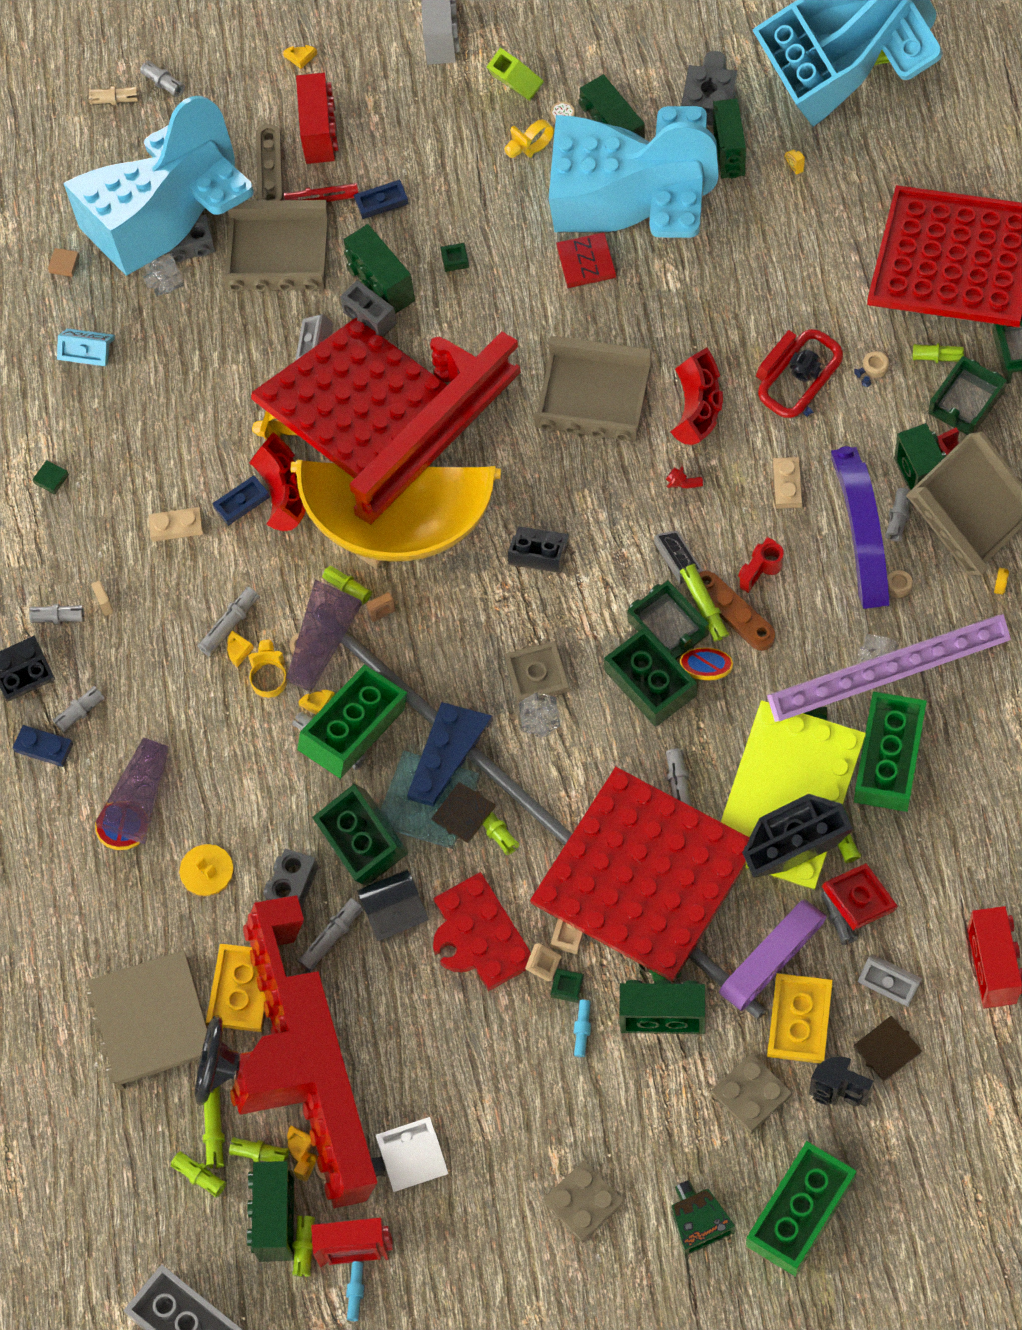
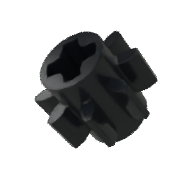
[789,350,822,382]

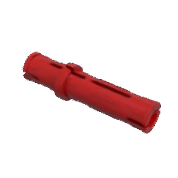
[284,182,358,202]

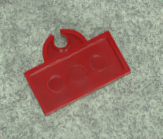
[433,872,531,992]

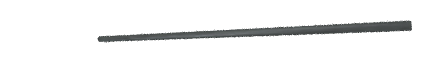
[314,608,767,1020]

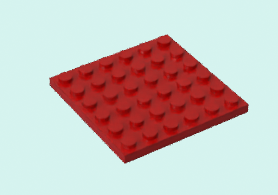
[867,185,1022,328]
[251,317,447,479]
[530,766,750,983]

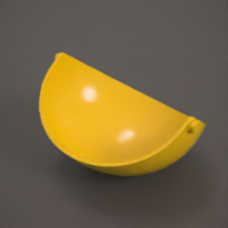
[291,460,501,562]

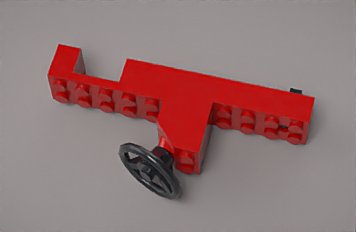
[195,895,385,1209]

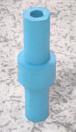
[573,1000,591,1057]
[346,1261,364,1322]

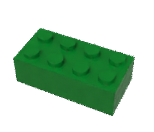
[297,664,407,779]
[853,691,927,812]
[746,1141,857,1277]

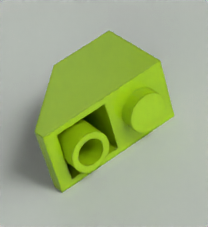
[486,48,544,101]

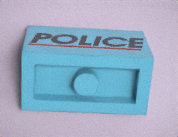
[57,328,115,366]

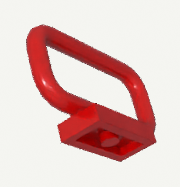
[755,329,843,418]

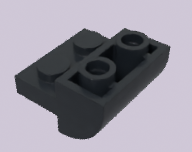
[508,526,569,573]
[0,635,55,702]
[356,869,429,941]
[809,1056,874,1107]

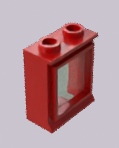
[311,1217,393,1267]

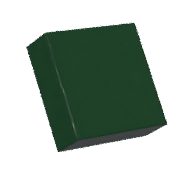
[440,242,469,272]
[32,460,69,495]
[550,968,584,1003]

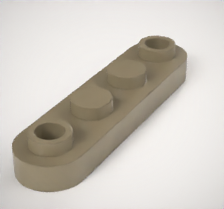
[256,124,283,201]

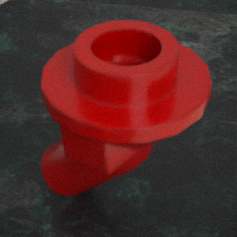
[665,466,703,489]

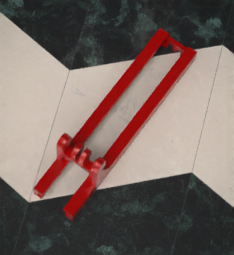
[349,331,521,525]

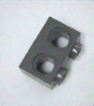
[165,215,215,263]
[340,280,397,337]
[263,848,319,910]

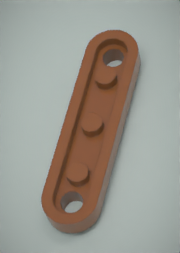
[699,571,775,651]

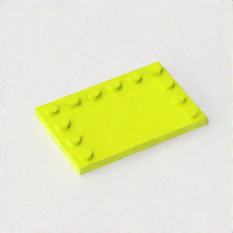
[721,700,866,890]

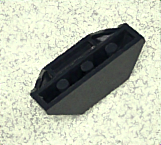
[742,794,854,878]

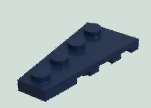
[407,702,493,807]

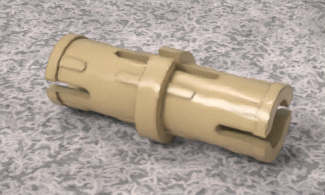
[89,86,139,105]

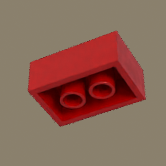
[296,72,339,164]
[967,906,1022,1009]

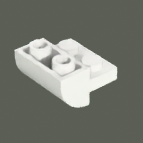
[376,1117,448,1192]

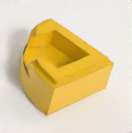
[283,45,317,69]
[784,149,805,175]
[994,567,1009,595]
[227,630,254,667]
[298,690,335,714]
[287,1125,313,1162]
[294,1152,318,1182]

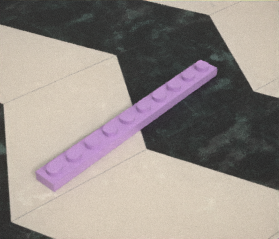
[767,614,1011,722]

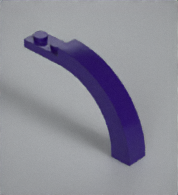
[831,446,890,609]

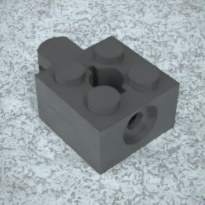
[681,51,737,126]

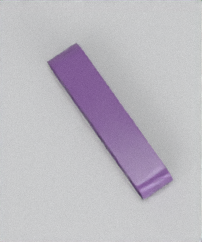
[719,899,827,1011]

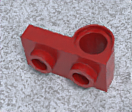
[738,537,784,593]

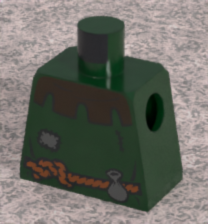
[671,1180,735,1256]

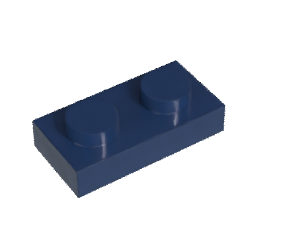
[354,180,409,219]
[212,475,270,526]
[13,725,73,767]

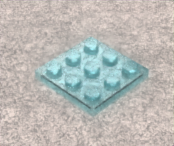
[380,751,480,849]

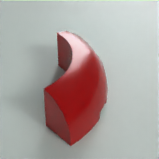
[670,347,723,445]
[249,432,306,531]

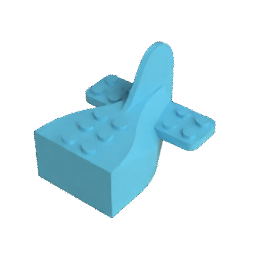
[752,0,943,127]
[63,96,254,276]
[549,106,719,238]

